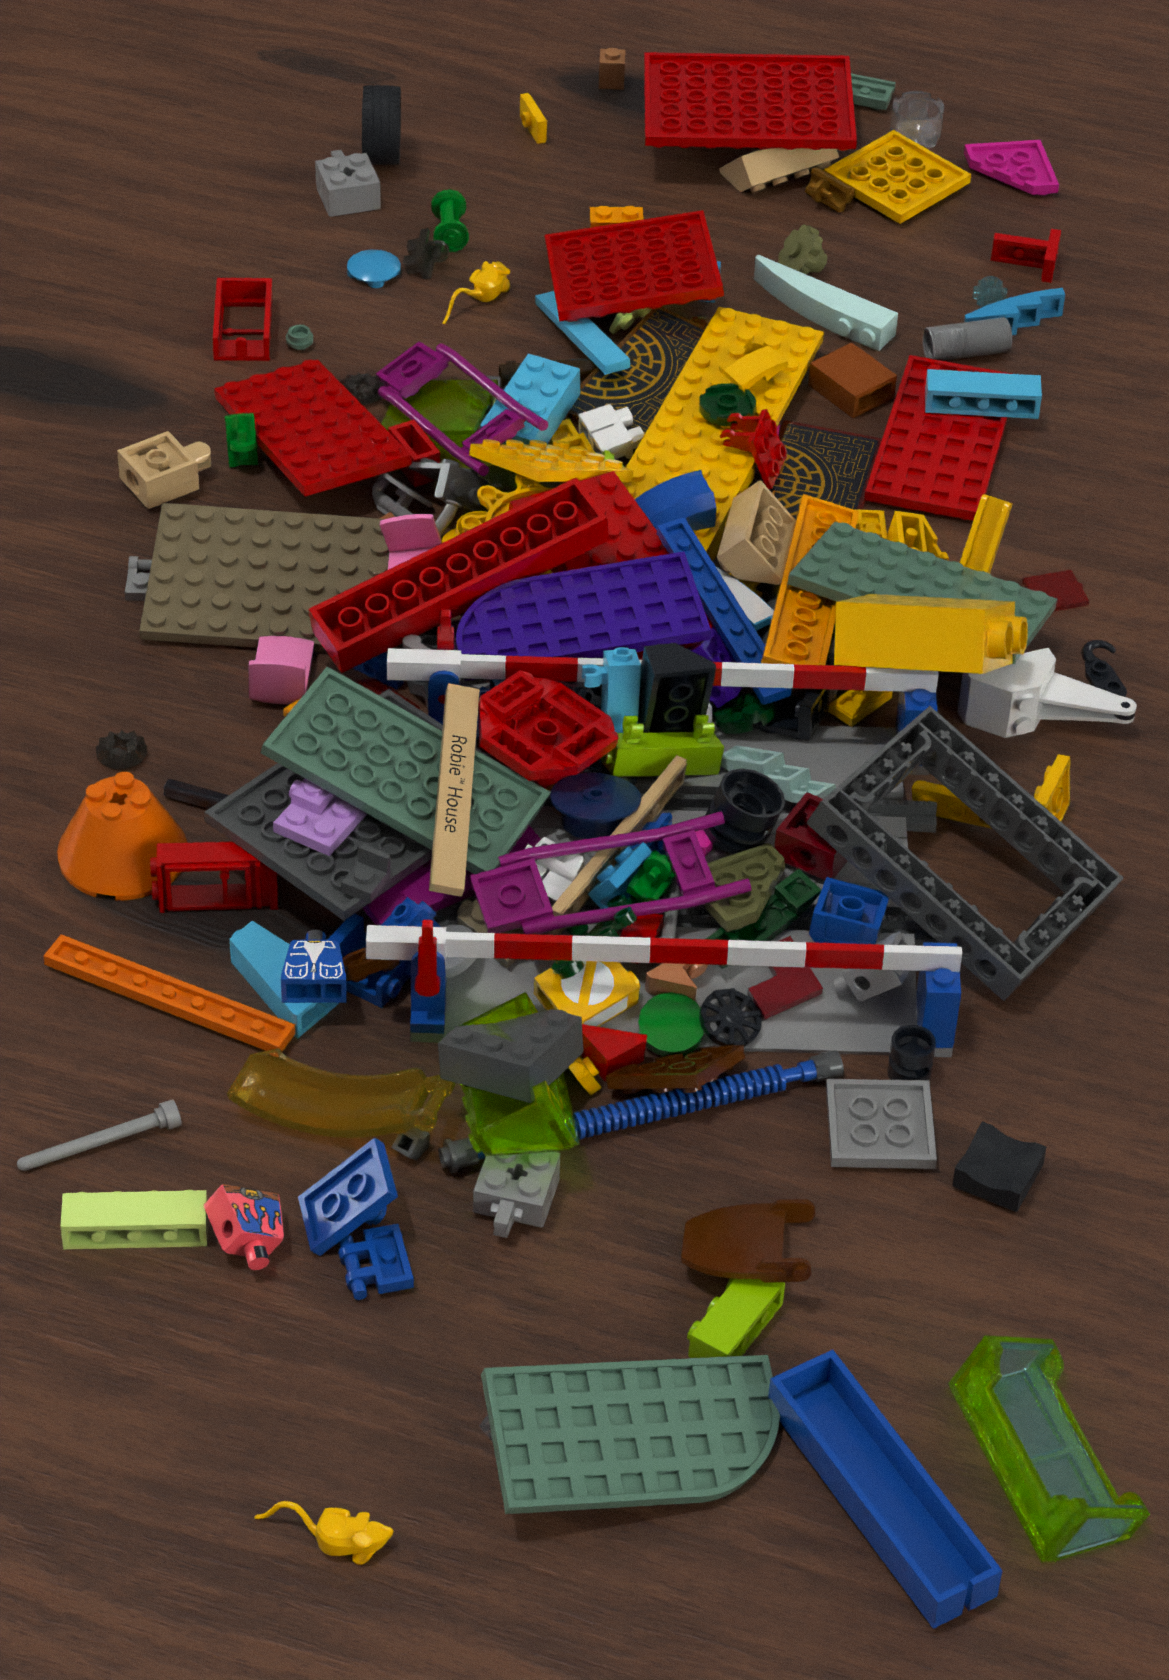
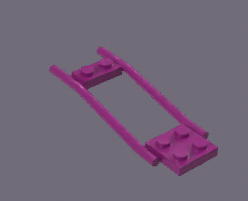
[375,341,548,476]
[470,811,752,934]

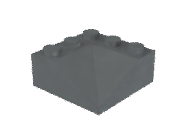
[438,1009,583,1103]

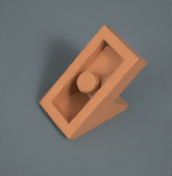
[645,963,708,1001]

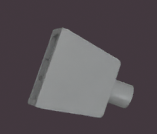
[834,931,910,1001]

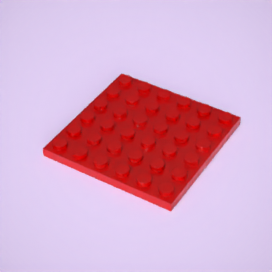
[544,210,724,322]

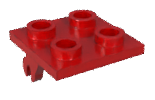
[720,409,787,489]

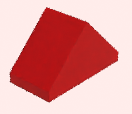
[581,1024,647,1082]

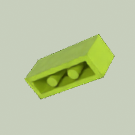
[687,1278,785,1358]

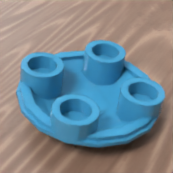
[347,249,401,288]

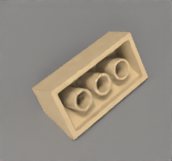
[719,148,839,193]
[717,480,796,585]

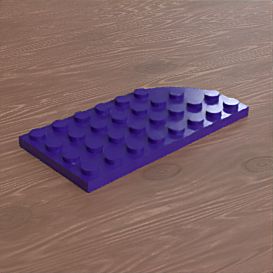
[456,551,711,681]

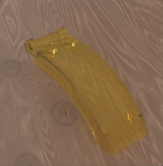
[227,1048,455,1138]

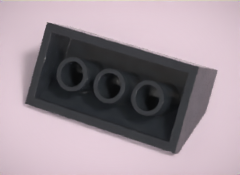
[638,643,716,733]

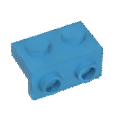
[588,842,652,909]

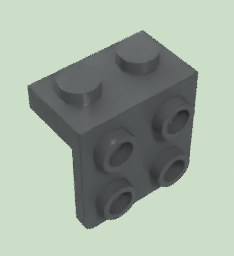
[409,458,488,513]

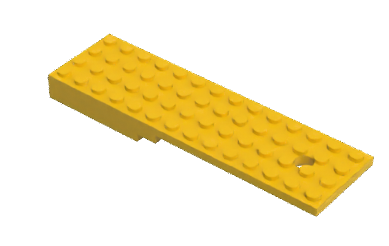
[622,307,824,562]

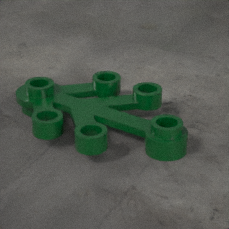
[551,894,637,979]

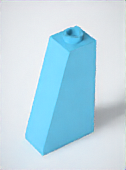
[230,921,339,1038]

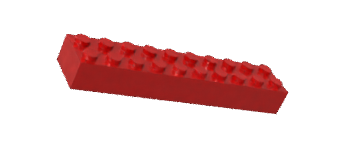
[308,478,609,673]

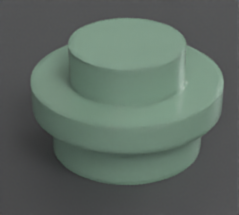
[286,325,313,350]

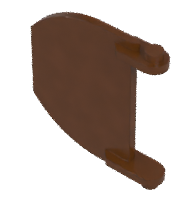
[681,1199,816,1283]

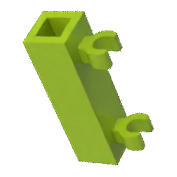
[601,715,724,777]

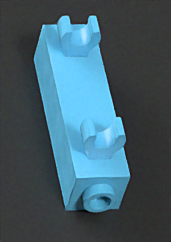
[582,647,641,733]

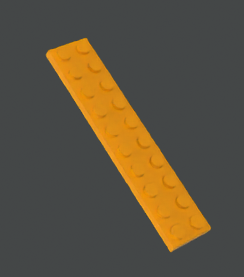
[761,494,859,665]

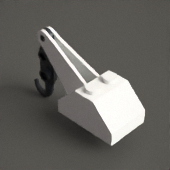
[957,640,1137,738]

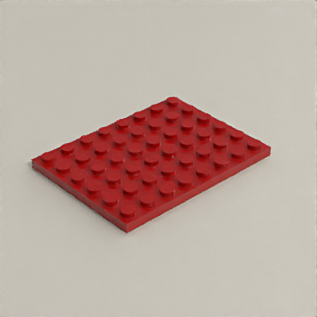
[644,52,857,151]

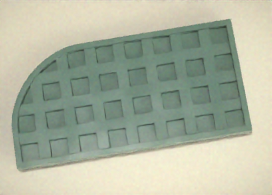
[481,1355,780,1514]

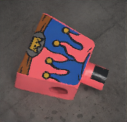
[204,1184,284,1270]

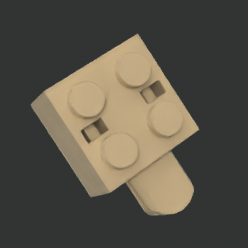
[117,431,211,509]

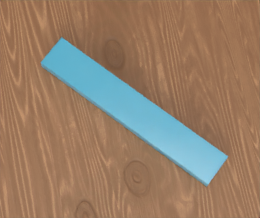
[535,291,630,374]

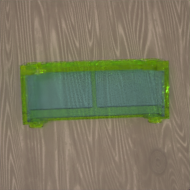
[948,1335,1150,1562]

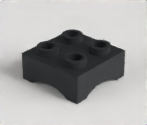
[952,1121,1047,1212]

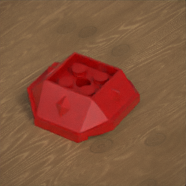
[478,670,619,789]

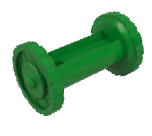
[431,189,469,252]

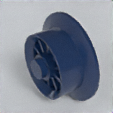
[550,773,641,839]

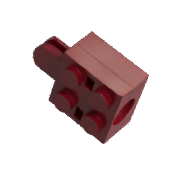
[774,792,848,880]

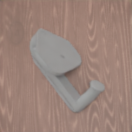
[372,473,461,537]

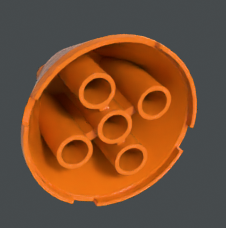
[57,772,187,901]

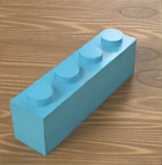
[925,369,1042,419]

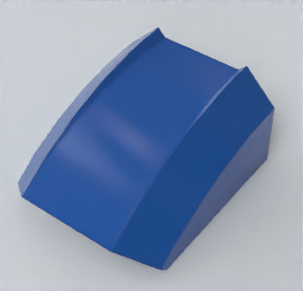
[635,470,717,531]
[809,877,890,944]

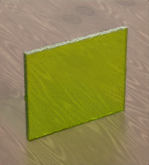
[381,379,498,435]

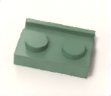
[851,73,896,110]

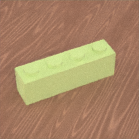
[61,1190,208,1250]

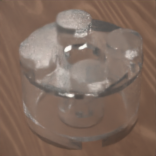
[890,91,944,148]

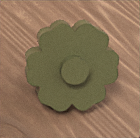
[778,225,827,275]

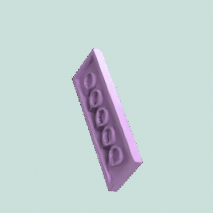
[273,779,367,856]

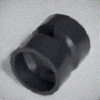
[887,1025,936,1080]

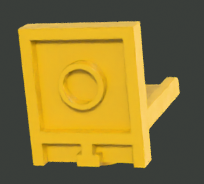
[960,494,1013,574]
[912,754,1070,829]

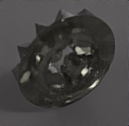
[340,372,384,405]
[96,729,147,769]

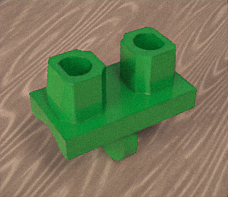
[224,413,258,468]
[626,850,675,904]

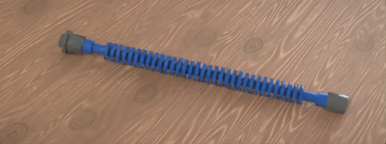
[438,1050,844,1174]

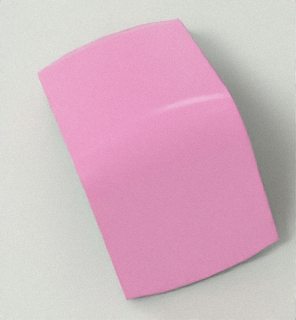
[380,514,442,570]
[249,636,314,705]

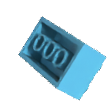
[480,353,580,444]

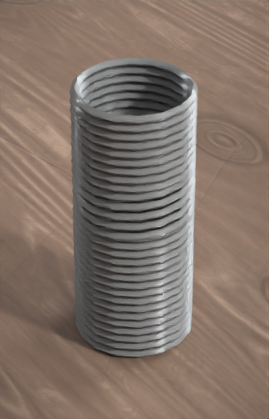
[922,317,1012,361]

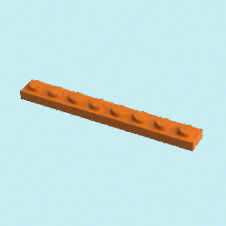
[43,934,296,1056]

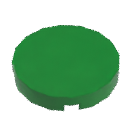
[638,992,704,1056]

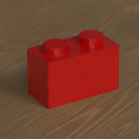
[388,419,440,487]

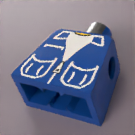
[281,930,347,1003]

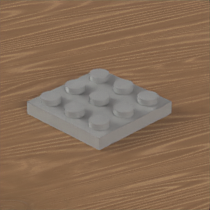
[826,1079,937,1169]

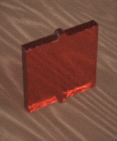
[1022,570,1089,611]

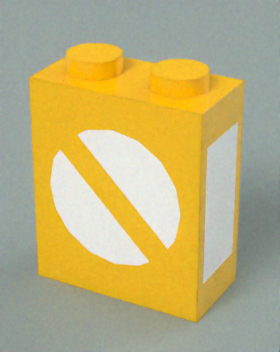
[533,961,640,1027]

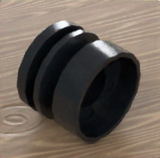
[704,768,785,854]

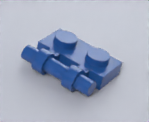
[338,1224,414,1300]

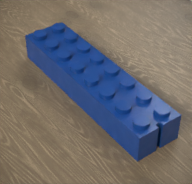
[768,1349,1003,1629]

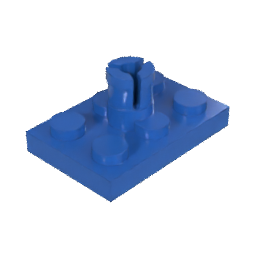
[298,1138,398,1256]

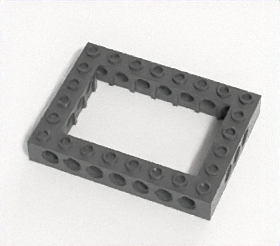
[807,706,1124,1001]

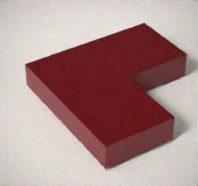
[747,936,823,1021]

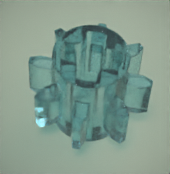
[972,276,1008,308]

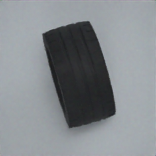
[362,85,401,165]

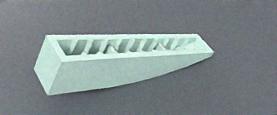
[754,255,898,351]

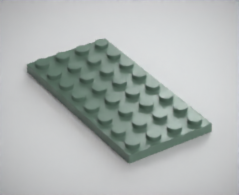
[787,522,1058,664]
[260,667,551,874]

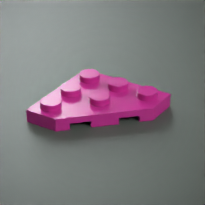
[964,140,1059,195]

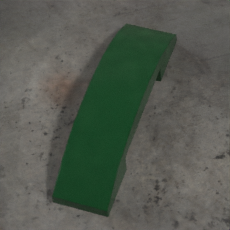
[706,869,821,969]

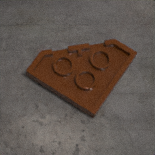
[606,1045,745,1094]

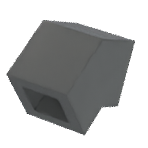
[391,1123,430,1161]

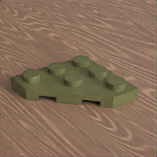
[702,843,785,932]

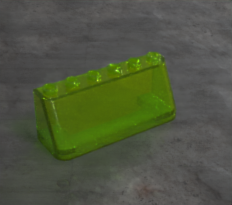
[459,992,580,1157]

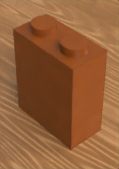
[808,342,897,418]

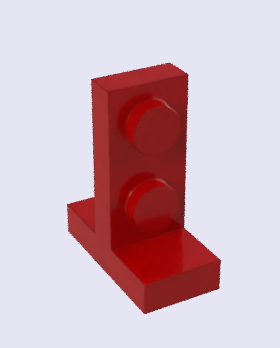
[991,229,1061,283]

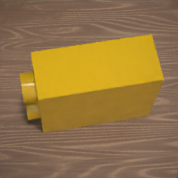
[834,594,1028,674]

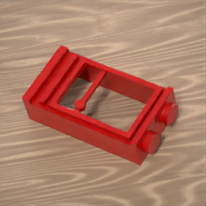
[213,278,273,361]
[150,842,278,913]

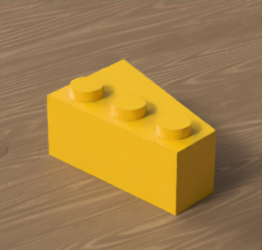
[887,511,949,561]

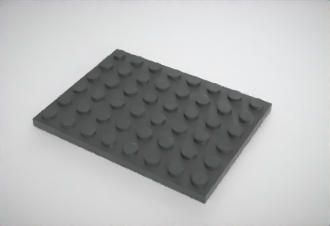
[204,689,504,921]

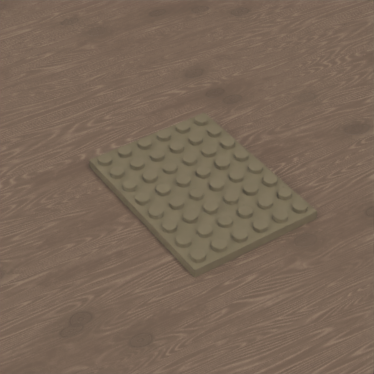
[139,503,389,653]

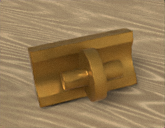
[805,167,855,212]

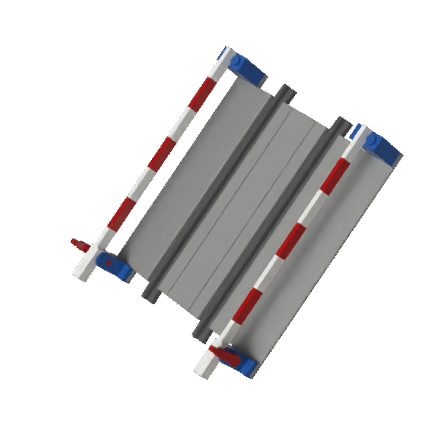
[366,610,962,1057]

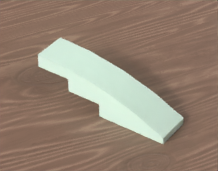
[721,745,836,803]

